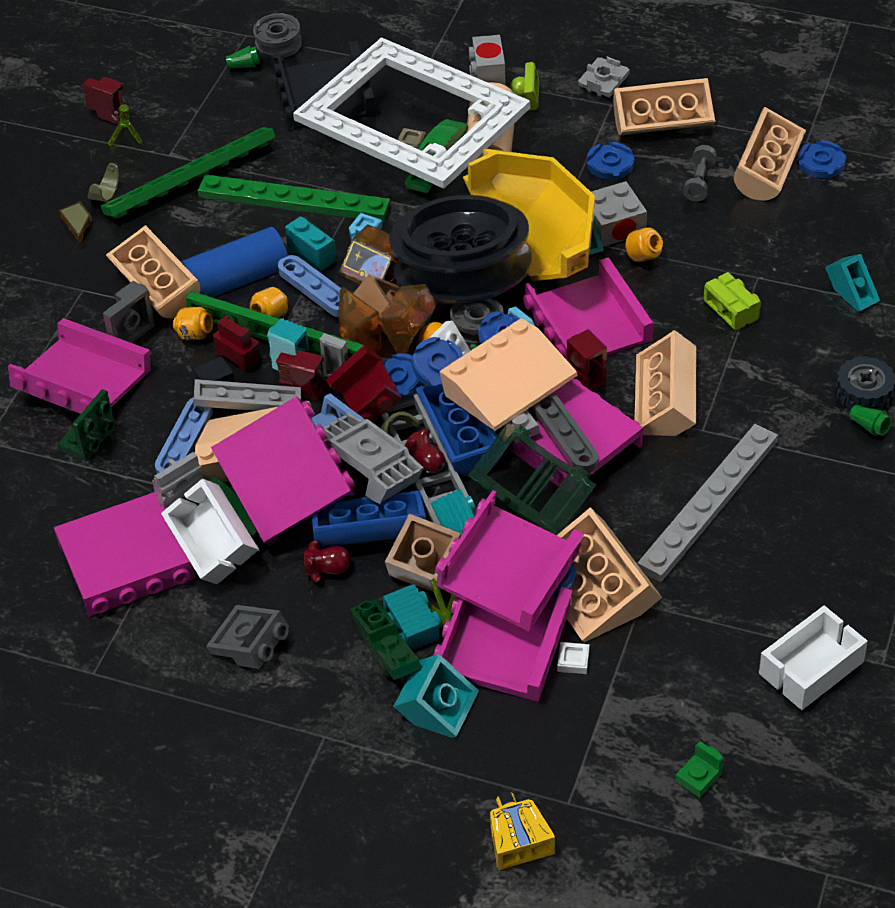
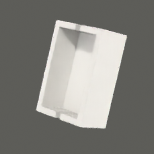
[161,479,259,584]
[759,606,868,710]

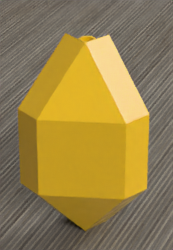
[463,149,595,281]

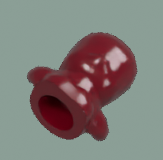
[404,429,446,474]
[304,540,350,582]

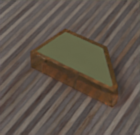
[59,201,92,242]

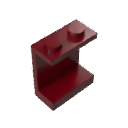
[326,345,402,423]

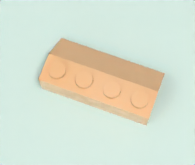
[634,330,696,436]

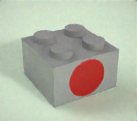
[469,35,505,85]
[592,181,647,247]

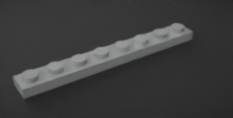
[637,424,778,582]

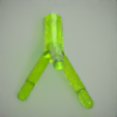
[108,104,142,146]
[428,578,456,628]

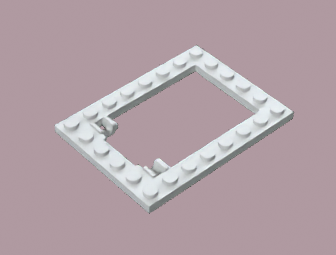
[293,38,530,188]

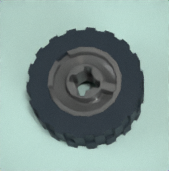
[835,356,895,410]

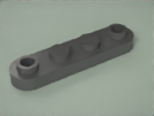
[533,393,598,473]

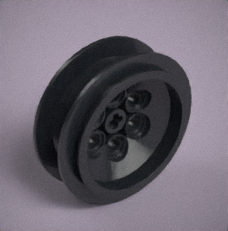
[389,195,532,305]

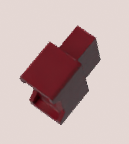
[83,77,128,125]
[213,315,261,373]
[276,350,327,401]

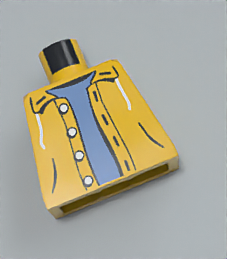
[490,792,555,870]

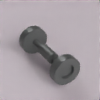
[683,145,717,202]

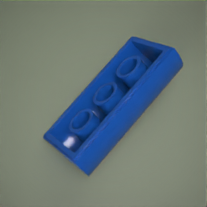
[180,227,288,298]
[416,385,504,476]
[312,491,426,548]

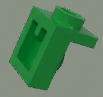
[675,741,724,798]

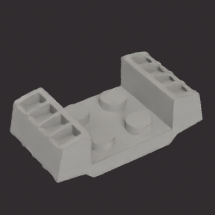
[323,412,424,504]

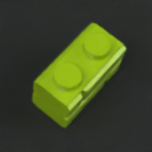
[704,272,761,330]

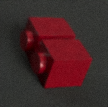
[567,329,607,391]

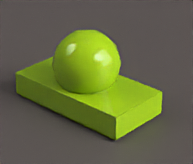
[509,62,539,111]

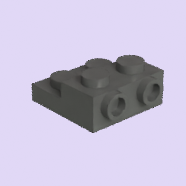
[103,281,155,343]
[206,605,289,669]

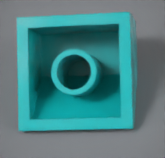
[393,654,479,738]

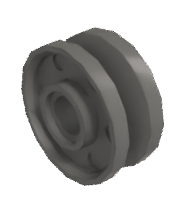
[253,13,302,59]
[450,298,504,347]

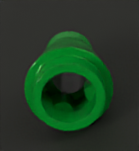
[226,46,261,70]
[849,405,892,436]

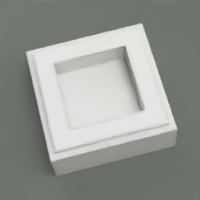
[557,642,589,674]

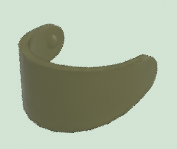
[88,163,119,203]
[380,412,421,433]

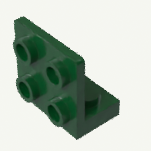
[58,389,115,461]

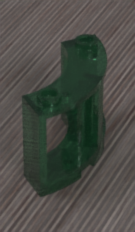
[467,423,596,535]

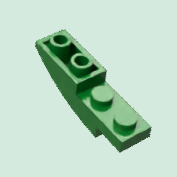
[405,119,468,193]

